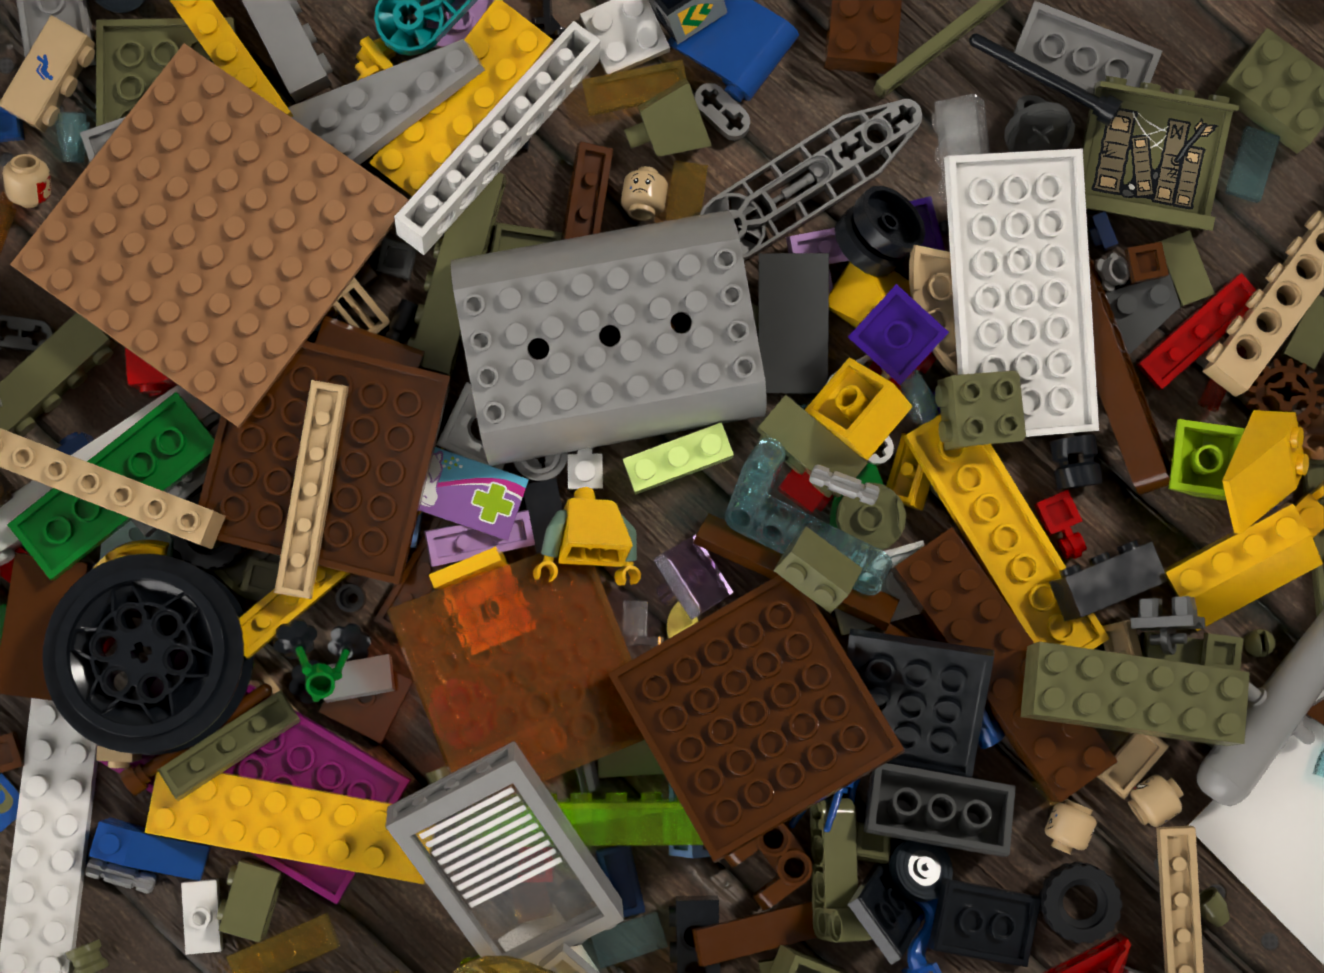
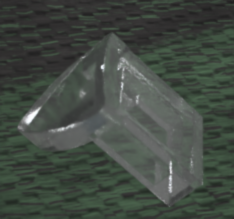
[621,601,664,647]

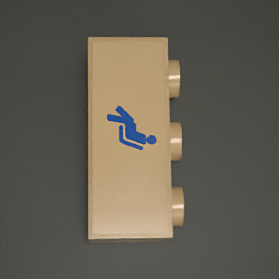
[0,15,96,133]

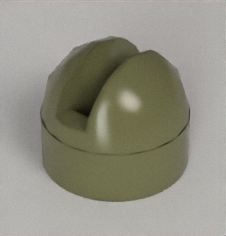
[1244,629,1275,657]

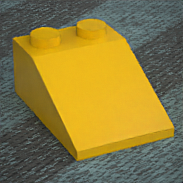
[1222,410,1309,534]

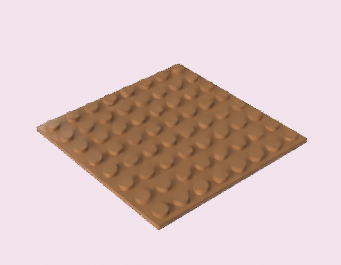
[10,43,409,429]

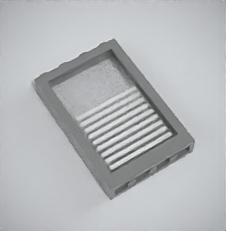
[386,741,624,973]

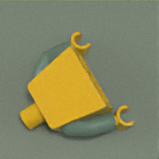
[533,487,641,586]

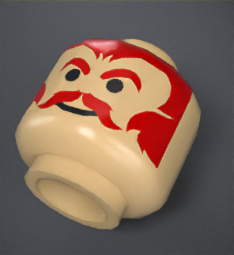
[2,154,52,208]

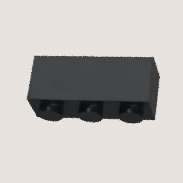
[1049,540,1168,621]

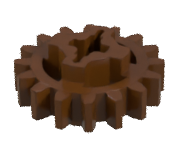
[1245,358,1324,429]

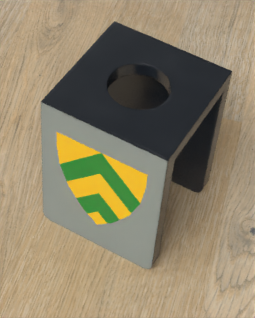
[649,0,727,44]

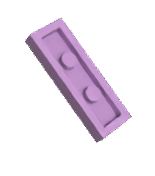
[424,510,535,567]

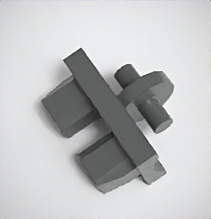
[1131,596,1205,655]

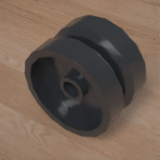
[834,186,926,277]

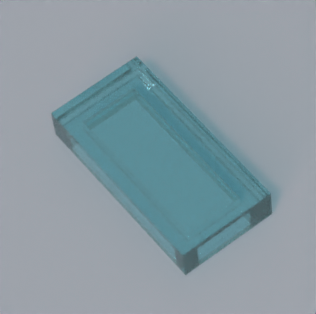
[1225,126,1280,203]
[591,911,668,968]

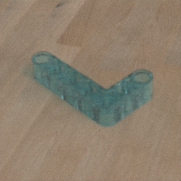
[725,438,893,595]

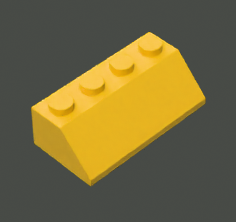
[1164,503,1323,631]

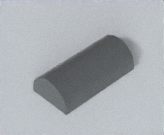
[864,763,1016,857]

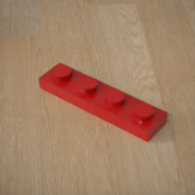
[1136,273,1256,390]

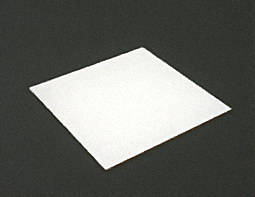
[1187,690,1324,965]

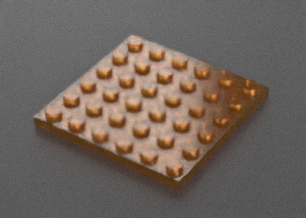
[387,553,645,811]

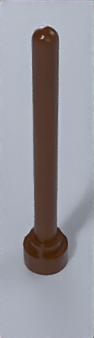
[120,684,272,796]

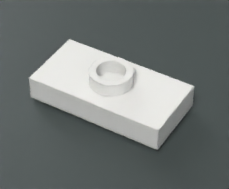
[181,879,224,955]

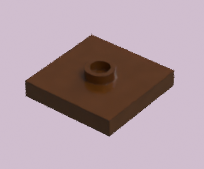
[319,657,414,743]

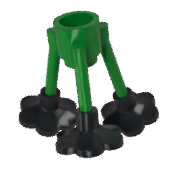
[273,618,372,704]

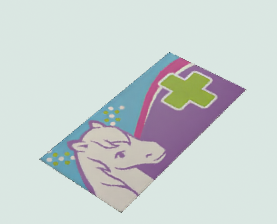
[419,447,529,541]

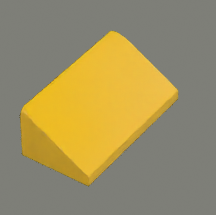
[886,433,931,511]

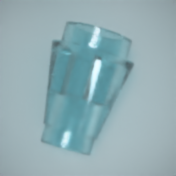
[55,112,90,163]
[901,370,939,424]

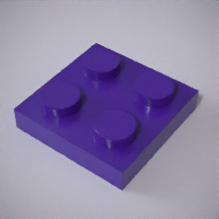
[848,284,949,385]

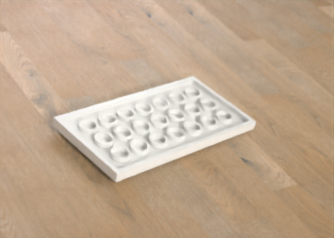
[944,148,1099,437]

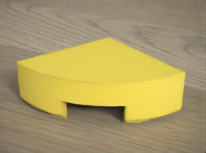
[667,595,699,638]

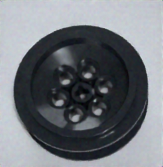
[43,554,254,755]

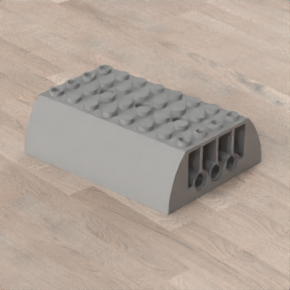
[451,210,767,466]

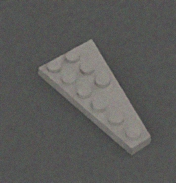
[288,39,485,165]

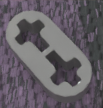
[695,83,750,141]

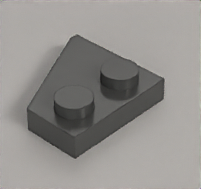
[1106,274,1180,354]

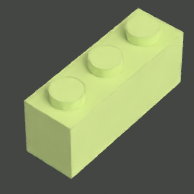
[623,422,734,495]

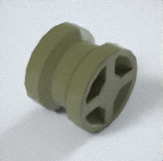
[65,939,109,973]

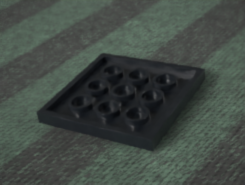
[846,628,994,778]

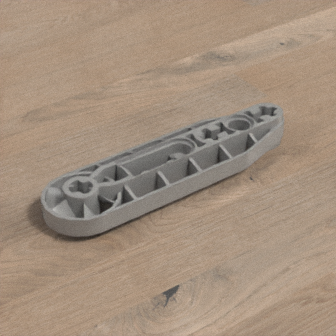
[700,99,922,261]

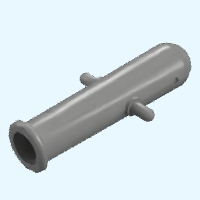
[1197,600,1324,806]

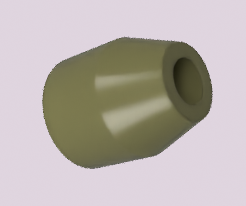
[1199,887,1230,927]

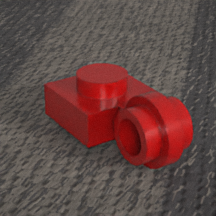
[1034,490,1087,559]

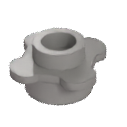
[1095,253,1130,292]

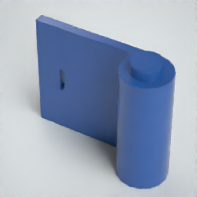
[668,0,799,102]

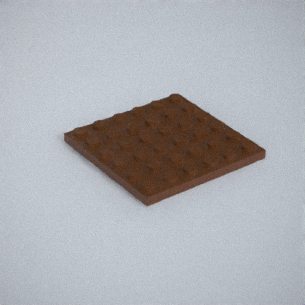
[198,341,452,585]
[608,575,905,863]

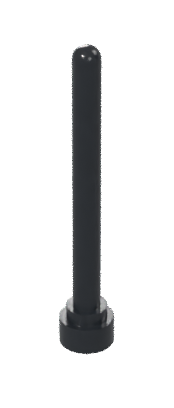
[969,33,1123,126]

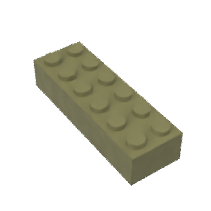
[1020,642,1250,746]

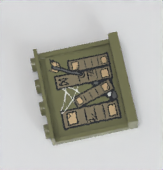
[1081,76,1239,231]

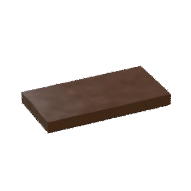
[0,552,89,701]

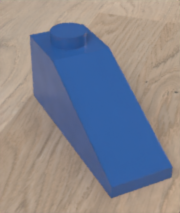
[89,817,211,881]

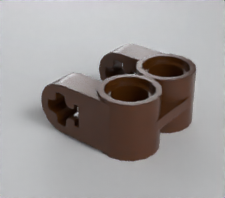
[725,823,812,911]

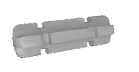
[809,464,880,505]
[86,858,157,894]

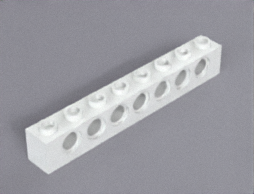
[394,21,601,255]

